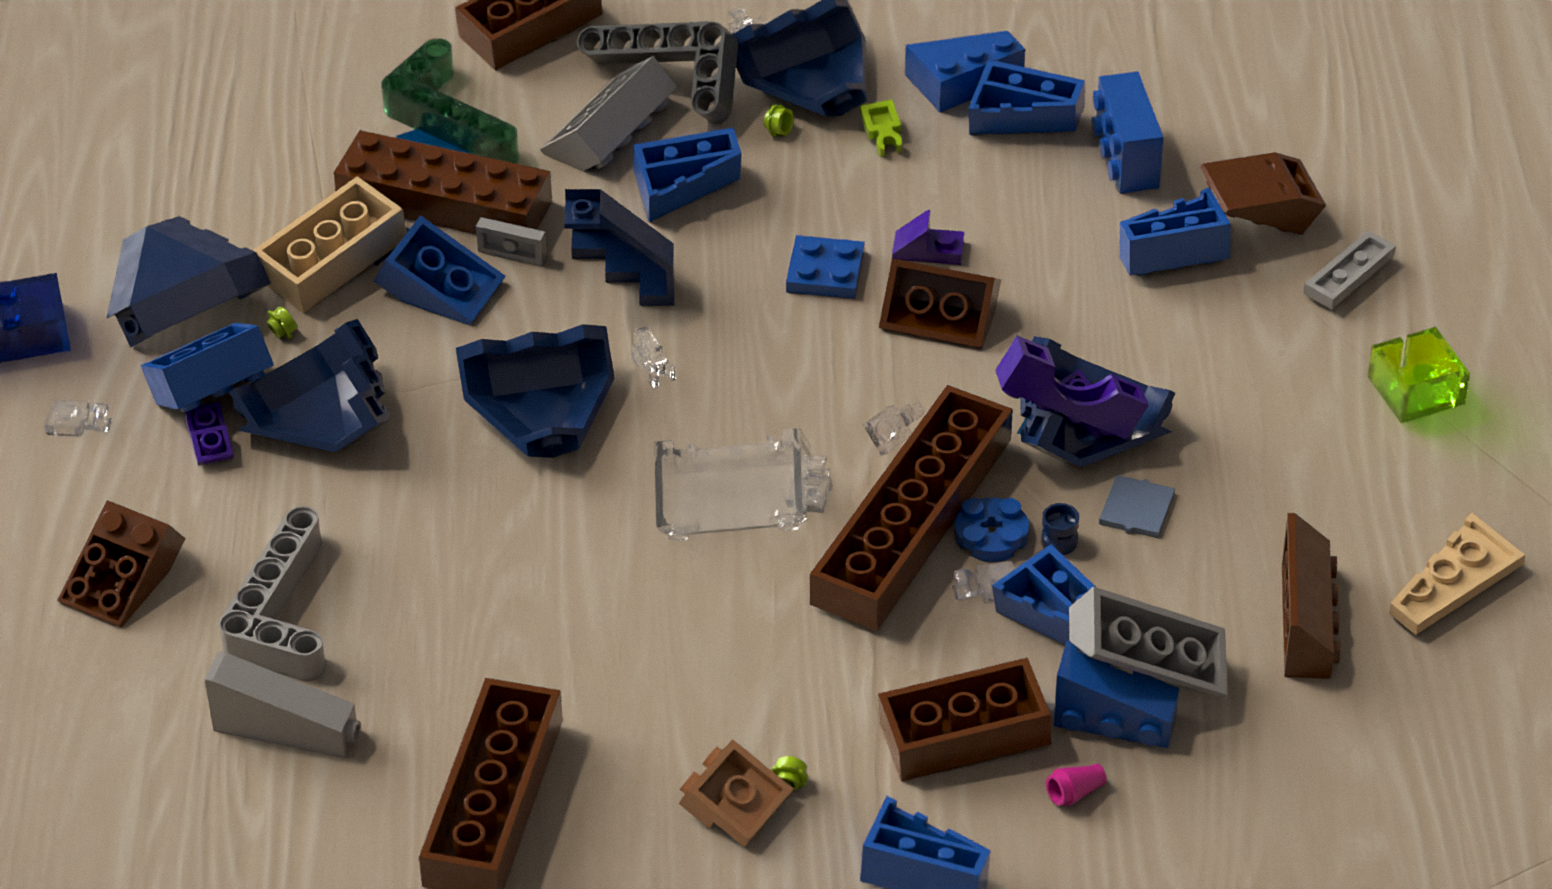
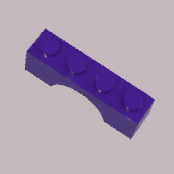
[995,335,1149,440]

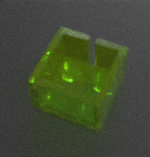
[1367,327,1470,423]

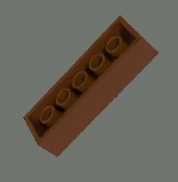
[333,130,552,234]
[419,677,563,889]

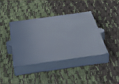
[1099,475,1175,538]

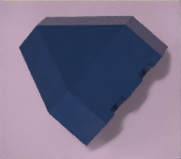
[733,0,867,117]
[564,189,675,306]
[106,216,271,348]
[229,319,390,452]
[456,324,615,458]
[1020,336,1175,467]

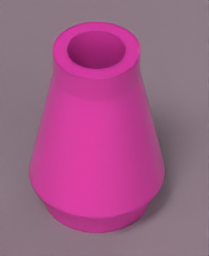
[1046,763,1107,807]

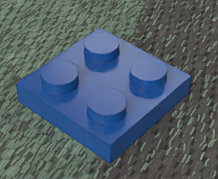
[786,235,864,299]

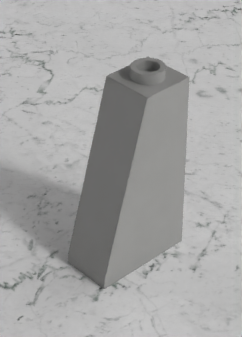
[205,651,361,758]

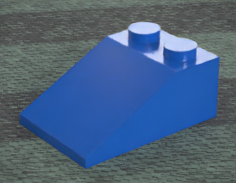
[373,215,506,325]

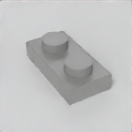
[476,217,547,266]

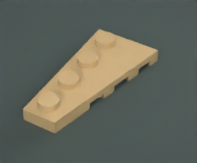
[1389,512,1525,635]

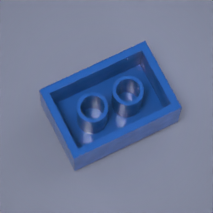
[1091,71,1164,194]
[140,322,274,412]

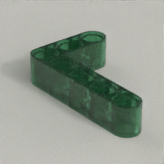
[381,38,519,164]

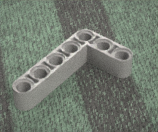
[219,506,326,681]

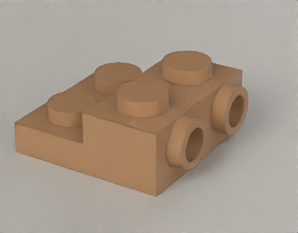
[679,739,793,847]

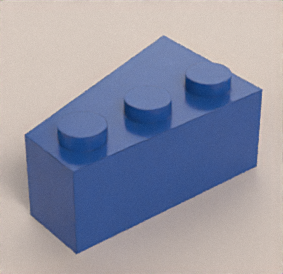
[860,796,991,889]

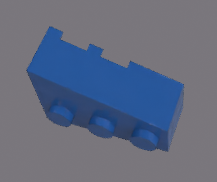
[905,30,1025,113]
[968,59,1085,135]
[633,128,742,222]
[1119,188,1231,276]
[992,544,1098,660]
[1054,641,1180,748]

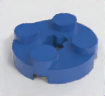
[954,498,1029,562]

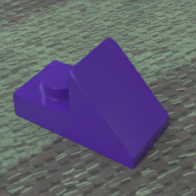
[892,210,964,265]

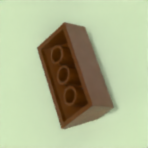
[1281,513,1341,679]

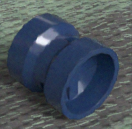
[1041,503,1079,555]

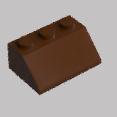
[879,258,1001,348]

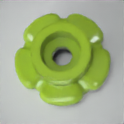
[764,105,794,137]
[266,306,298,339]
[771,756,809,791]

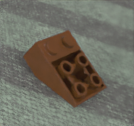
[1200,152,1326,235]
[57,500,186,628]

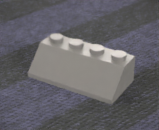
[540,56,677,172]
[1069,587,1227,698]

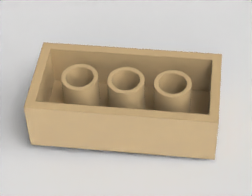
[253,177,407,314]

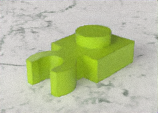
[860,99,902,157]

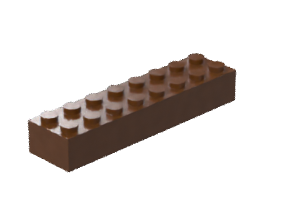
[810,385,1013,631]

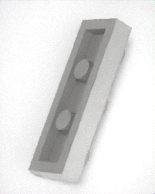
[1304,231,1396,310]

